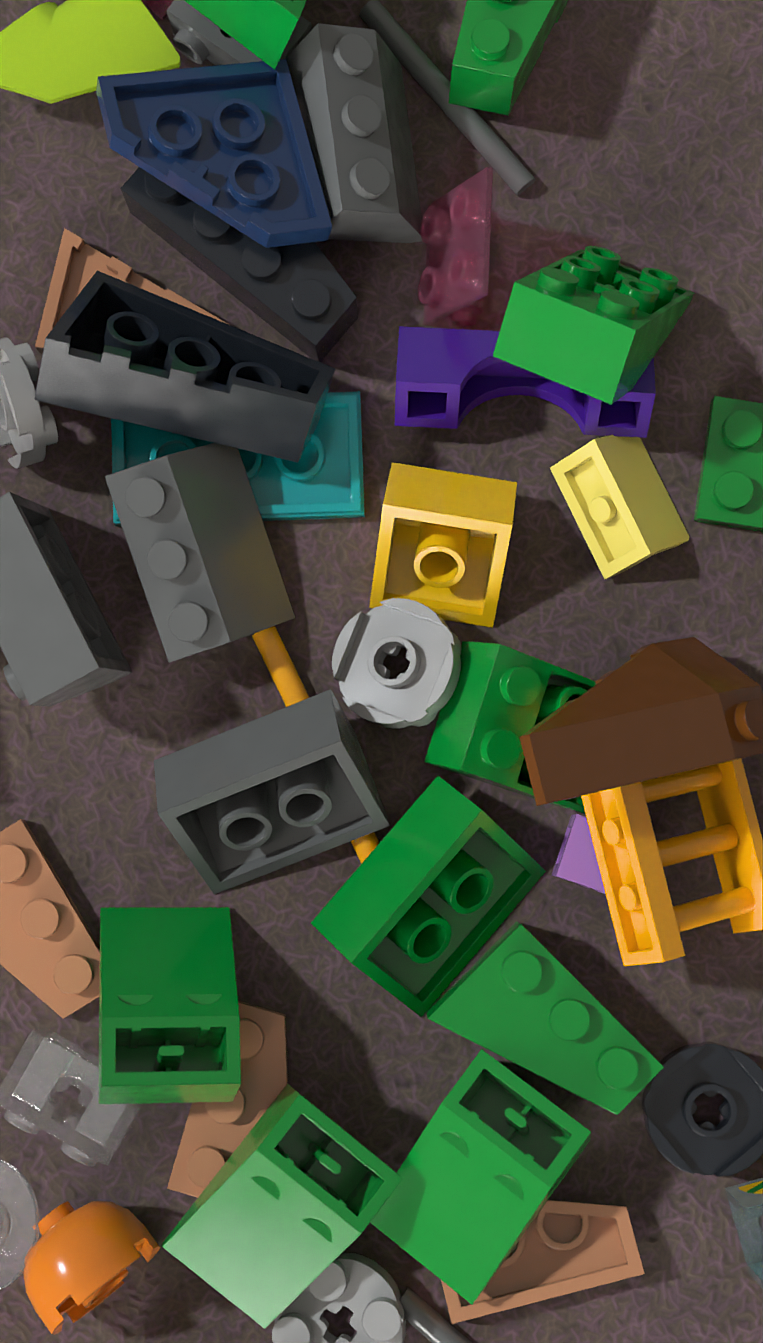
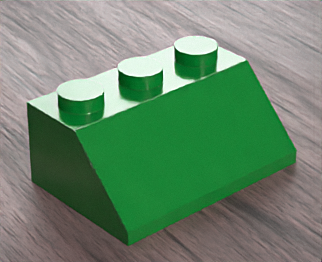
[311,776,546,1017]

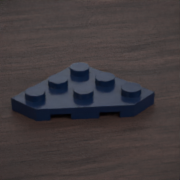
[96,59,332,248]

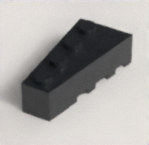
[120,167,358,362]
[35,270,336,463]

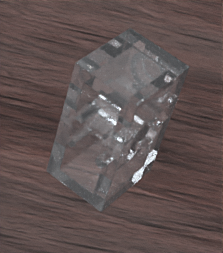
[0,1025,146,1167]

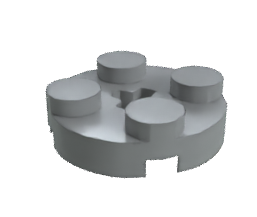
[0,337,58,468]
[332,598,462,729]
[272,1253,406,1343]

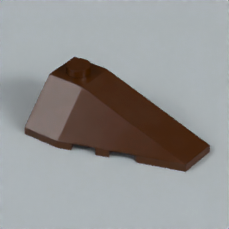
[520,637,763,806]

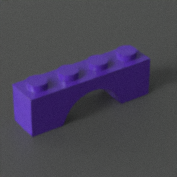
[394,326,656,438]

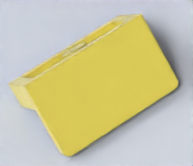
[550,435,689,579]

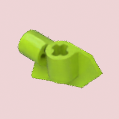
[0,0,181,104]

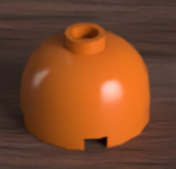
[23,1201,161,1334]

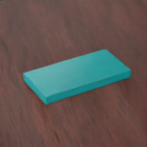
[111,391,365,526]

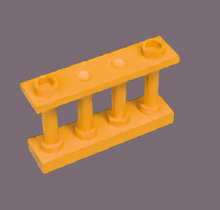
[581,759,763,966]

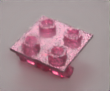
[418,167,493,326]

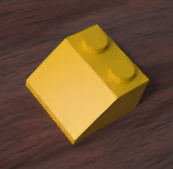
[369,462,517,628]

